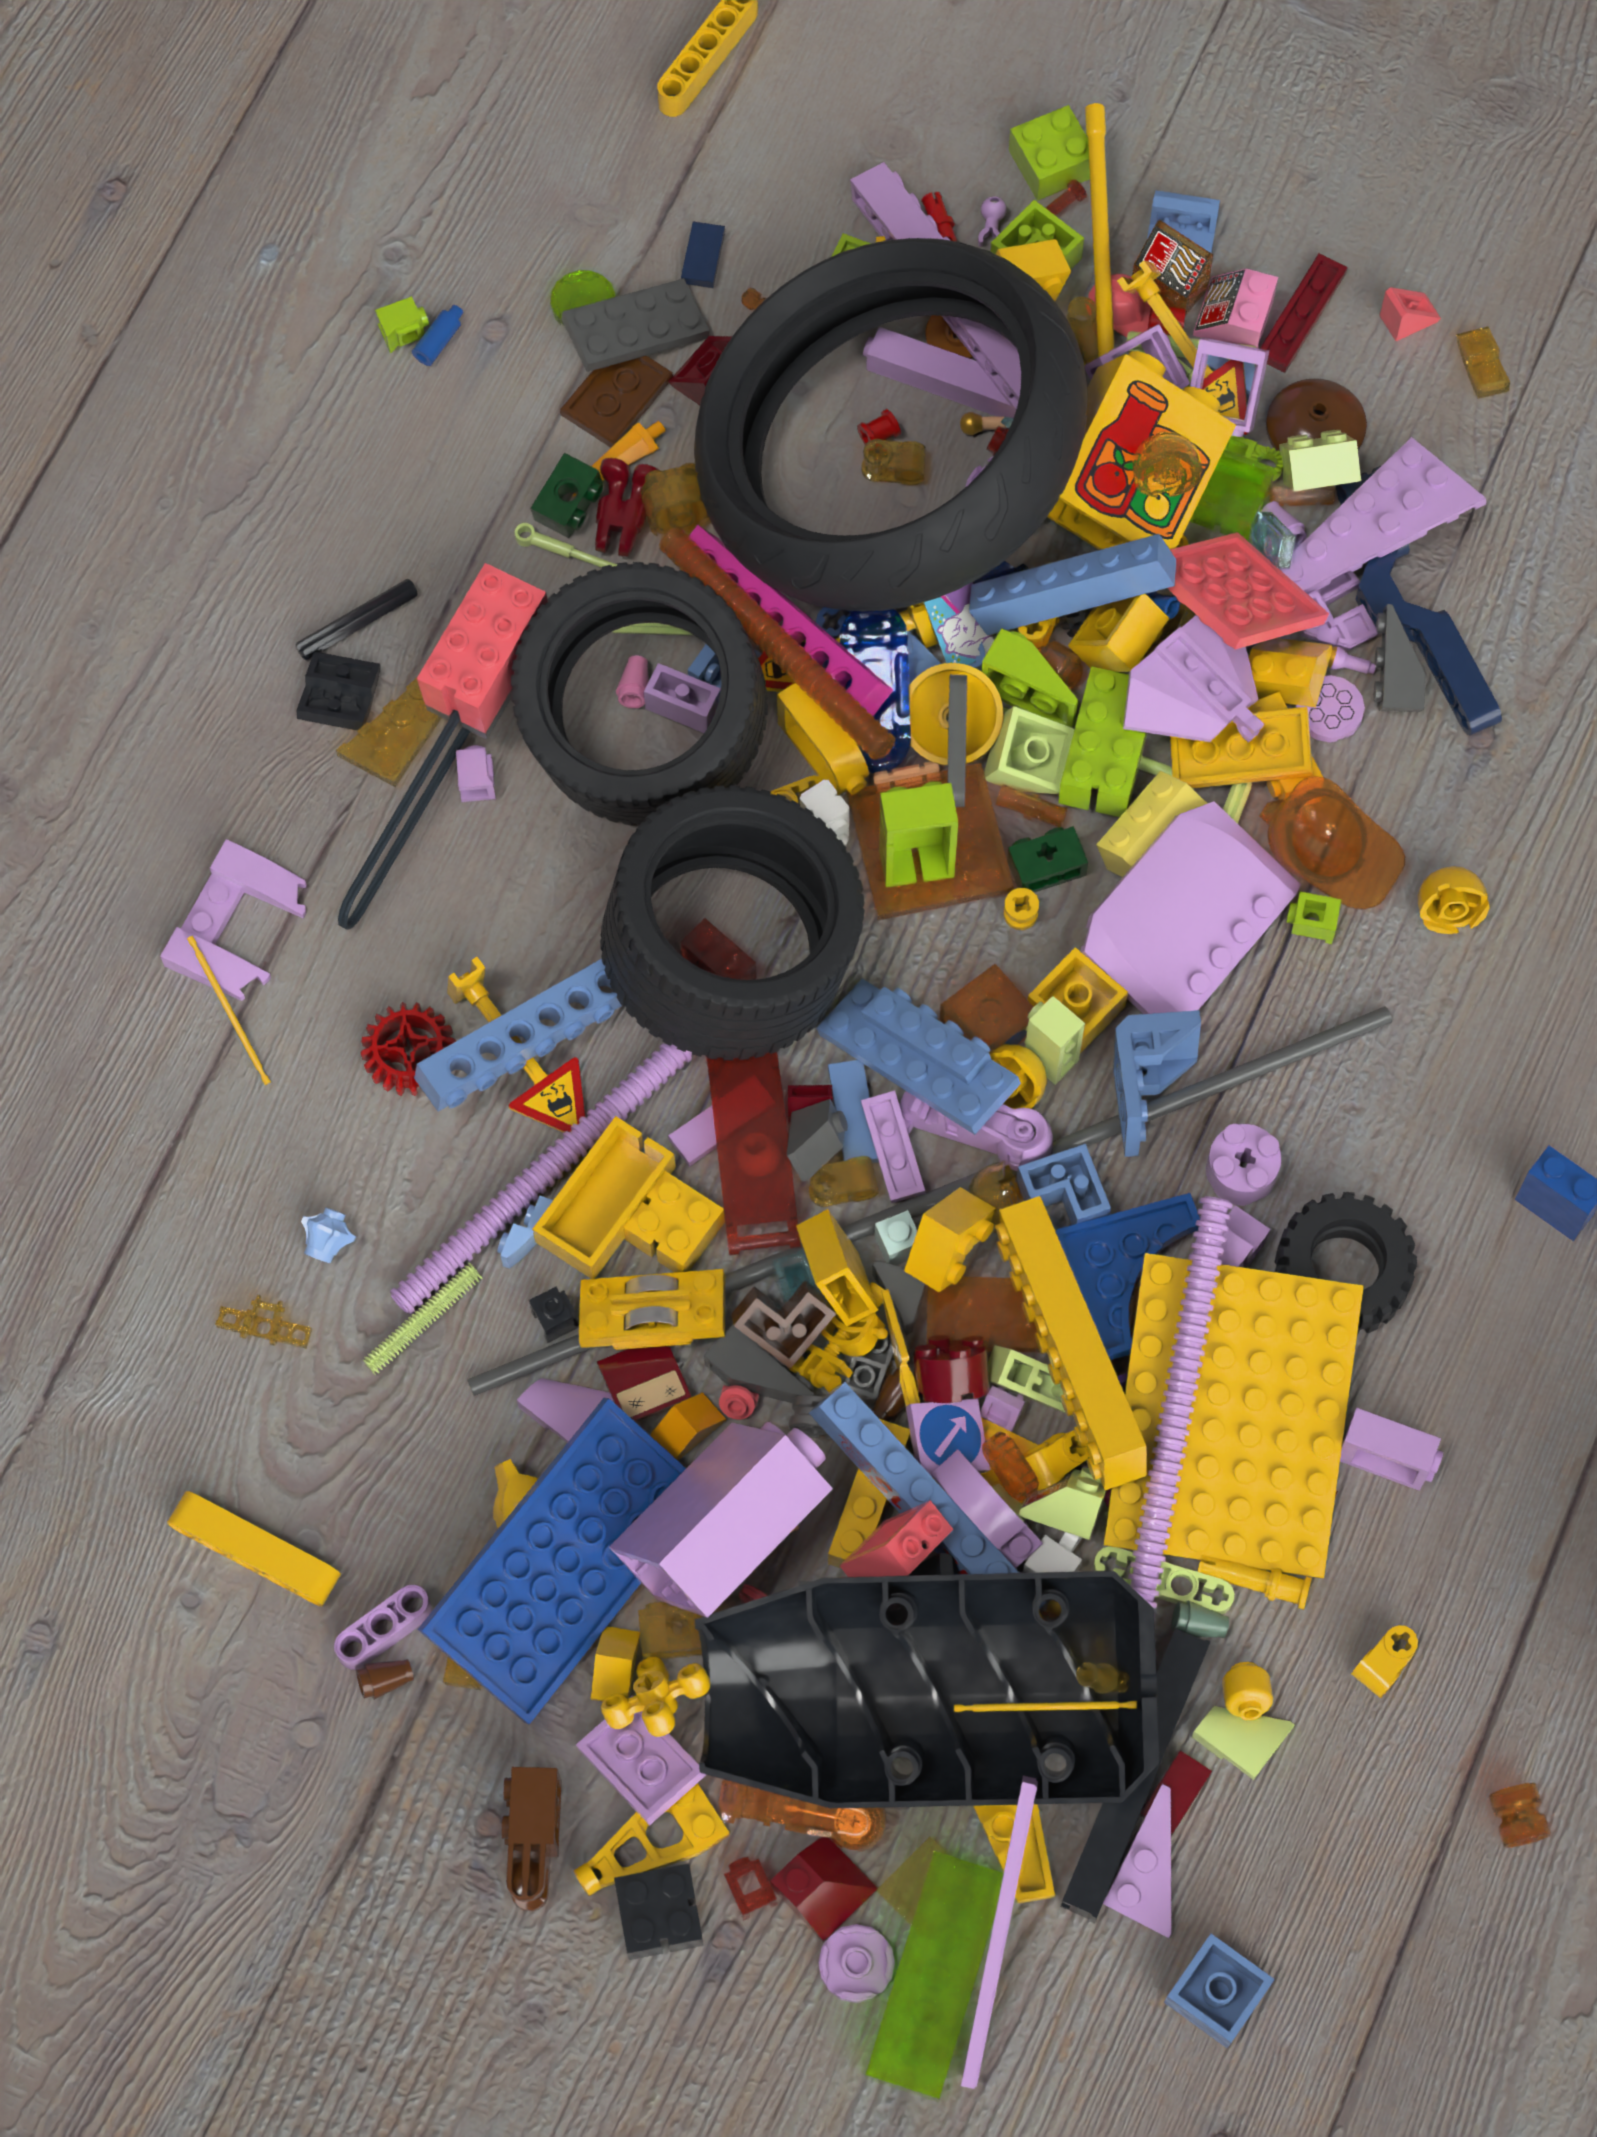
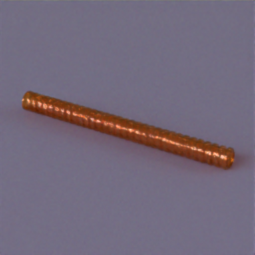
[659,527,895,760]

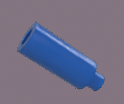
[412,305,463,366]

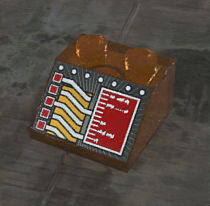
[1132,220,1213,316]

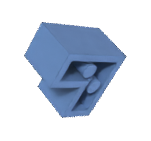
[1016,1144,1111,1225]

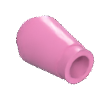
[616,656,649,708]

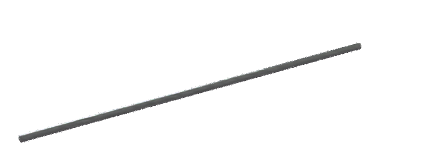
[467,1006,1392,1396]

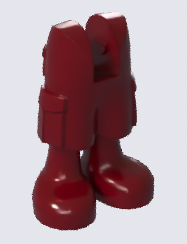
[595,458,662,557]

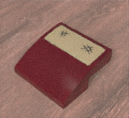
[597,1346,692,1422]

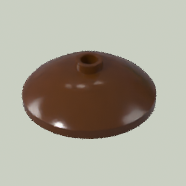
[1266,378,1367,451]

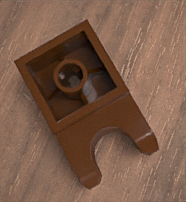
[502,1767,562,1911]

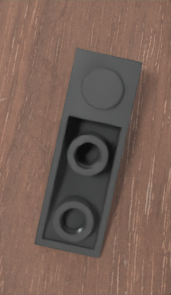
[1373,604,1426,712]
[704,1325,815,1403]

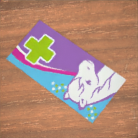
[924,582,994,665]

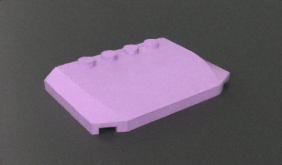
[1080,801,1301,1014]

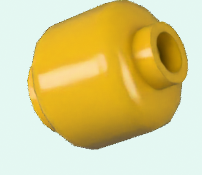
[1222,1662,1273,1720]

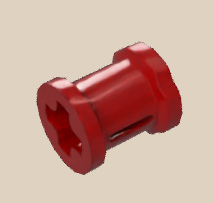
[857,409,901,451]

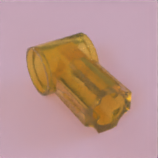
[1066,297,1098,365]

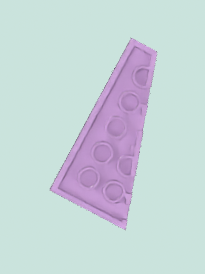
[1277,437,1486,594]

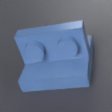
[1146,190,1220,263]

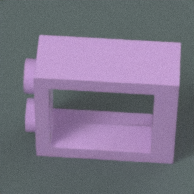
[1084,324,1190,389]
[1190,337,1269,437]
[1340,1408,1444,1491]

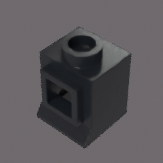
[529,1287,579,1343]

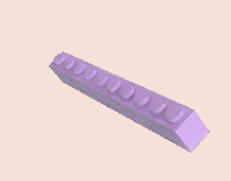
[850,162,1021,412]

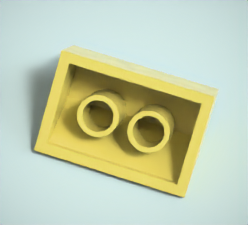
[1096,771,1208,877]

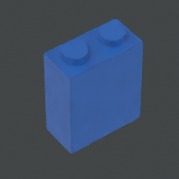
[1515,1145,1597,1242]

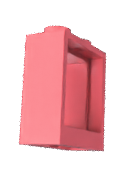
[839,1500,954,1577]

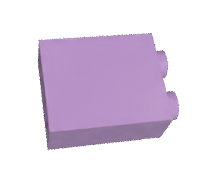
[609,1422,833,1618]

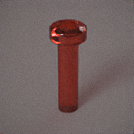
[1045,179,1087,216]

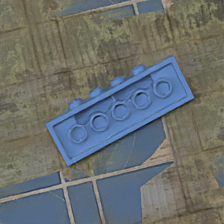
[816,978,1021,1135]

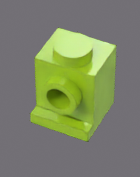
[1286,891,1342,944]

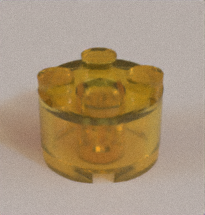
[641,463,712,540]

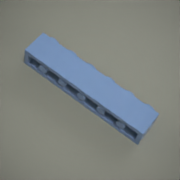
[969,534,1176,635]

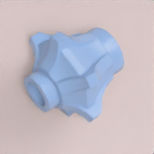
[301,1207,356,1263]

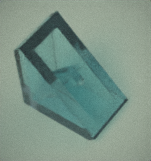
[772,1249,821,1304]

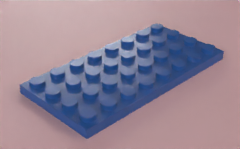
[417,1397,686,1724]

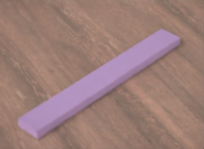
[961,1776,1038,2089]

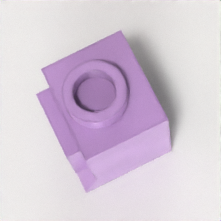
[456,745,496,802]

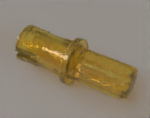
[1076,1662,1129,1694]

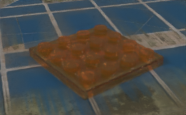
[847,763,1014,921]

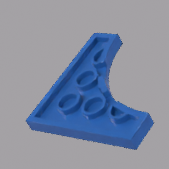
[1055,1193,1200,1360]

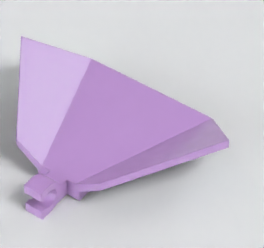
[1123,615,1264,742]

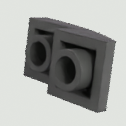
[844,1326,894,1400]

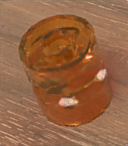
[1489,1783,1551,1848]

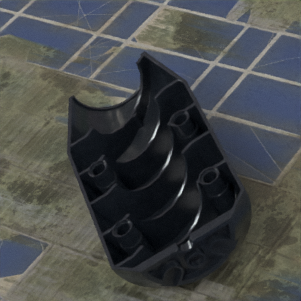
[695,1570,1159,1809]

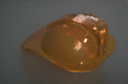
[1259,776,1405,910]

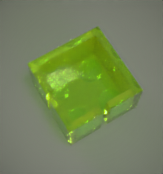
[1189,450,1276,542]

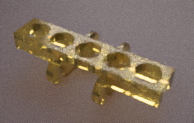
[215,1295,312,1349]

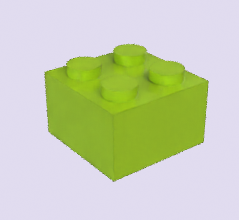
[1009,105,1090,201]

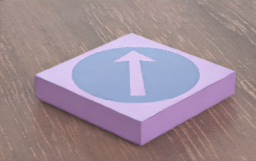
[906,1399,990,1478]

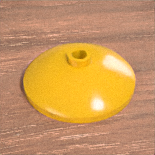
[900,663,1004,766]

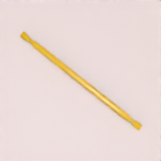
[187,936,271,1085]
[954,1701,1137,1712]

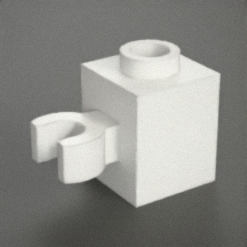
[1023,1532,1082,1573]

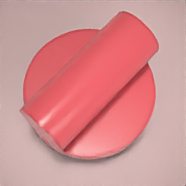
[719,1385,759,1420]

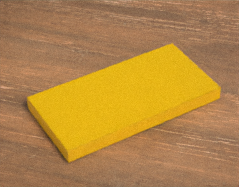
[1170,707,1313,788]

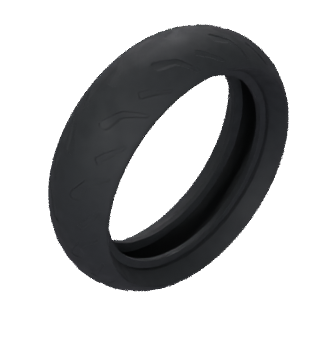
[694,238,1088,612]

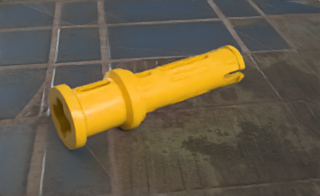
[1197,1555,1312,1610]

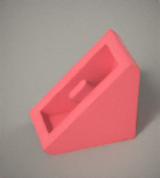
[1380,287,1441,341]

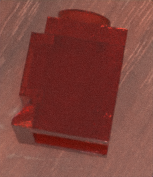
[724,1856,778,1921]

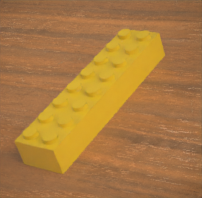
[995,1196,1147,1490]

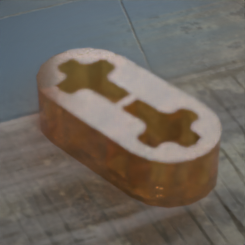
[982,1432,1039,1501]

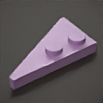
[1103,1784,1171,1938]

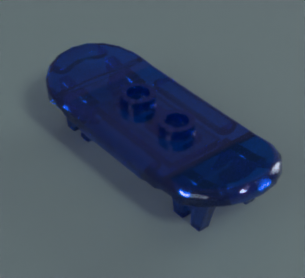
[840,609,911,773]

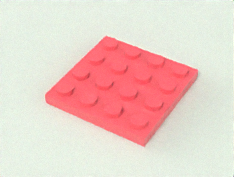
[1167,532,1329,649]

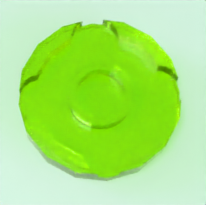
[550,270,616,325]

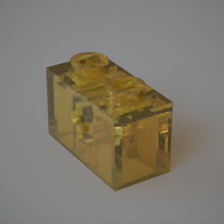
[638,1602,713,1660]

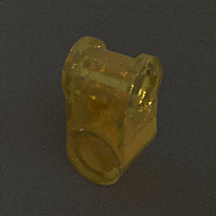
[861,439,926,485]
[809,1156,879,1207]

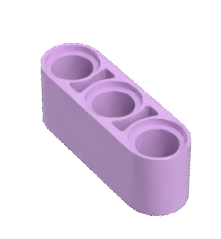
[334,1585,432,1670]

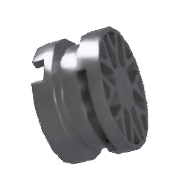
[789,1395,831,1439]

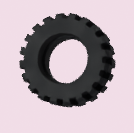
[1274,1192,1417,1336]

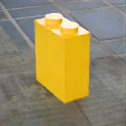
[796,1209,878,1327]

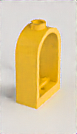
[777,676,869,795]

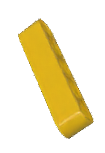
[657,0,758,117]
[167,1491,341,1607]

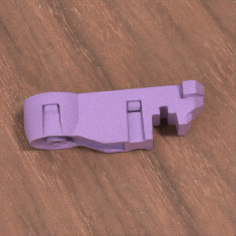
[899,1091,1053,1171]

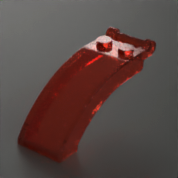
[706,1052,801,1256]

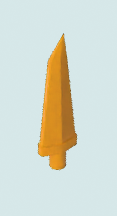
[573,421,666,497]

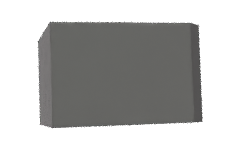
[872,1261,927,1335]

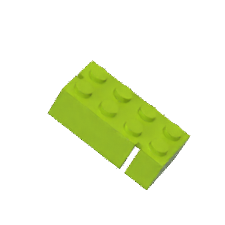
[1058,666,1147,817]
[879,781,958,887]

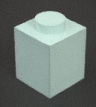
[875,1210,917,1265]

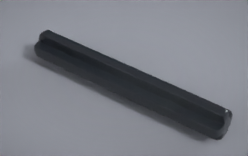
[296,579,418,660]

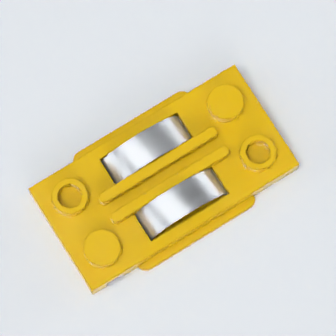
[579,1269,725,1350]

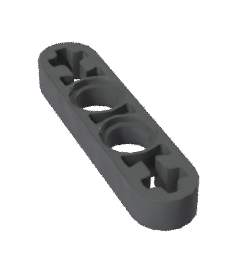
[947,674,967,807]

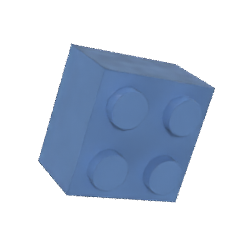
[1164,1934,1275,2048]

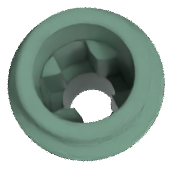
[1171,1600,1229,1638]

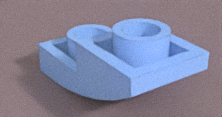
[497,1196,553,1269]

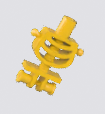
[789,1282,888,1393]

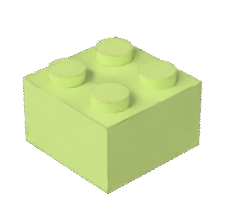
[1279,430,1361,491]

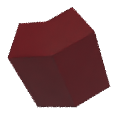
[788,1085,832,1124]

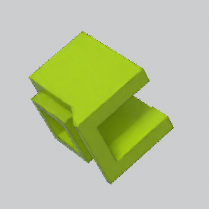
[375,296,429,353]

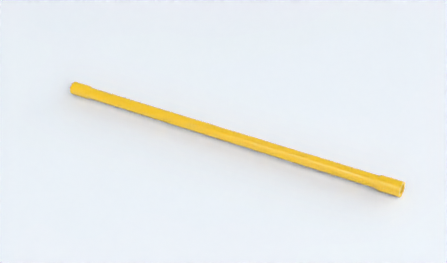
[1085,103,1114,360]

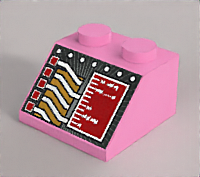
[1193,269,1278,348]

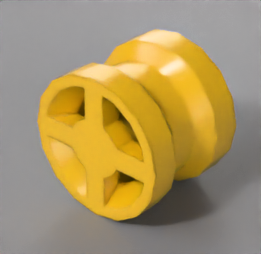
[1004,888,1039,930]

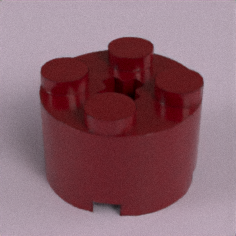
[913,1335,990,1403]

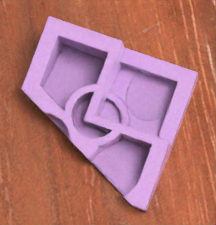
[517,1378,613,1443]

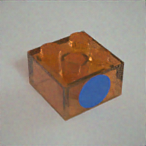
[939,963,1033,1051]

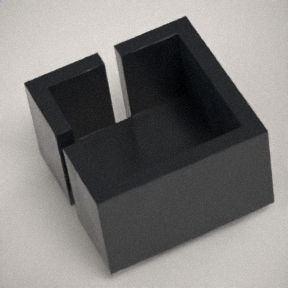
[614,1863,704,1960]

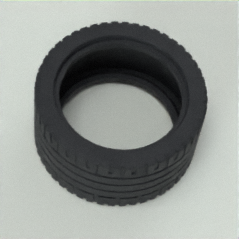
[511,562,768,826]
[600,785,865,1060]

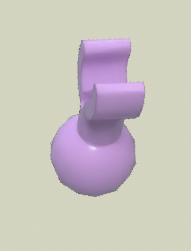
[978,197,1007,247]

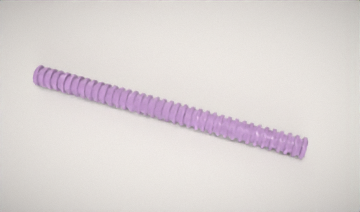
[390,1043,692,1314]
[1128,1196,1233,1618]

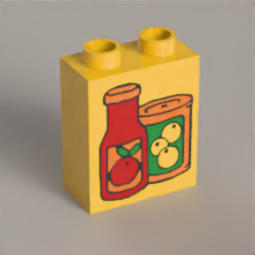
[1047,351,1236,550]

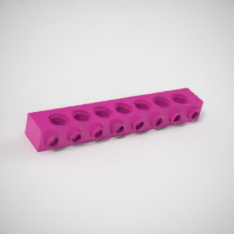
[673,525,893,722]

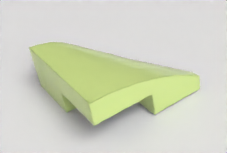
[1192,1706,1295,1780]

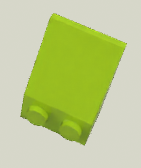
[982,628,1078,729]

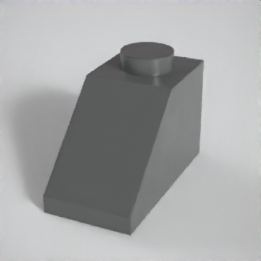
[787,1099,848,1182]

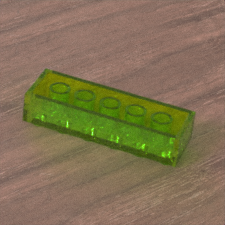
[865,1851,1003,2102]

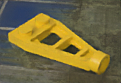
[573,1783,730,1896]

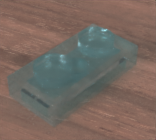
[1252,512,1296,569]

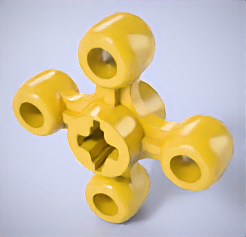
[601,1656,711,1737]

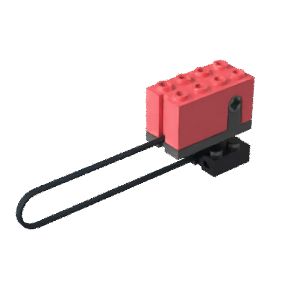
[338,563,548,930]

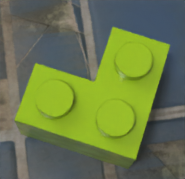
[990,200,1084,269]

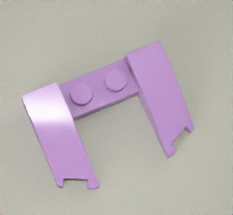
[160,839,306,1001]

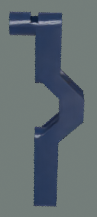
[1336,465,1502,736]

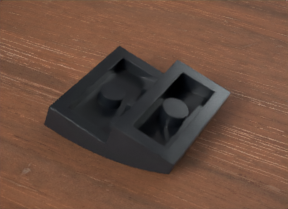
[296,651,380,732]

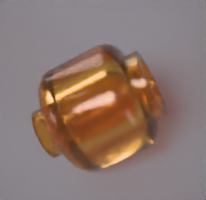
[1038,641,1083,689]

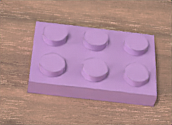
[576,1695,706,1826]

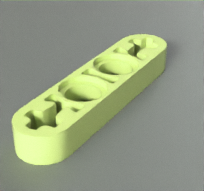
[1093,1546,1235,1614]

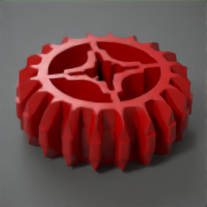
[361,1002,456,1096]

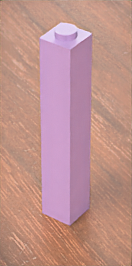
[863,327,1015,422]

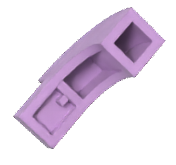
[931,1450,1043,1568]

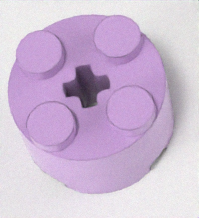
[1206,1124,1281,1206]

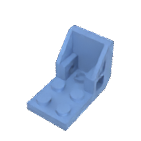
[1113,1010,1201,1157]

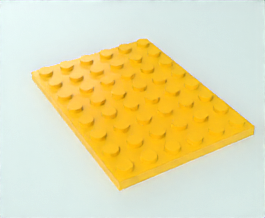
[1103,1253,1364,1578]

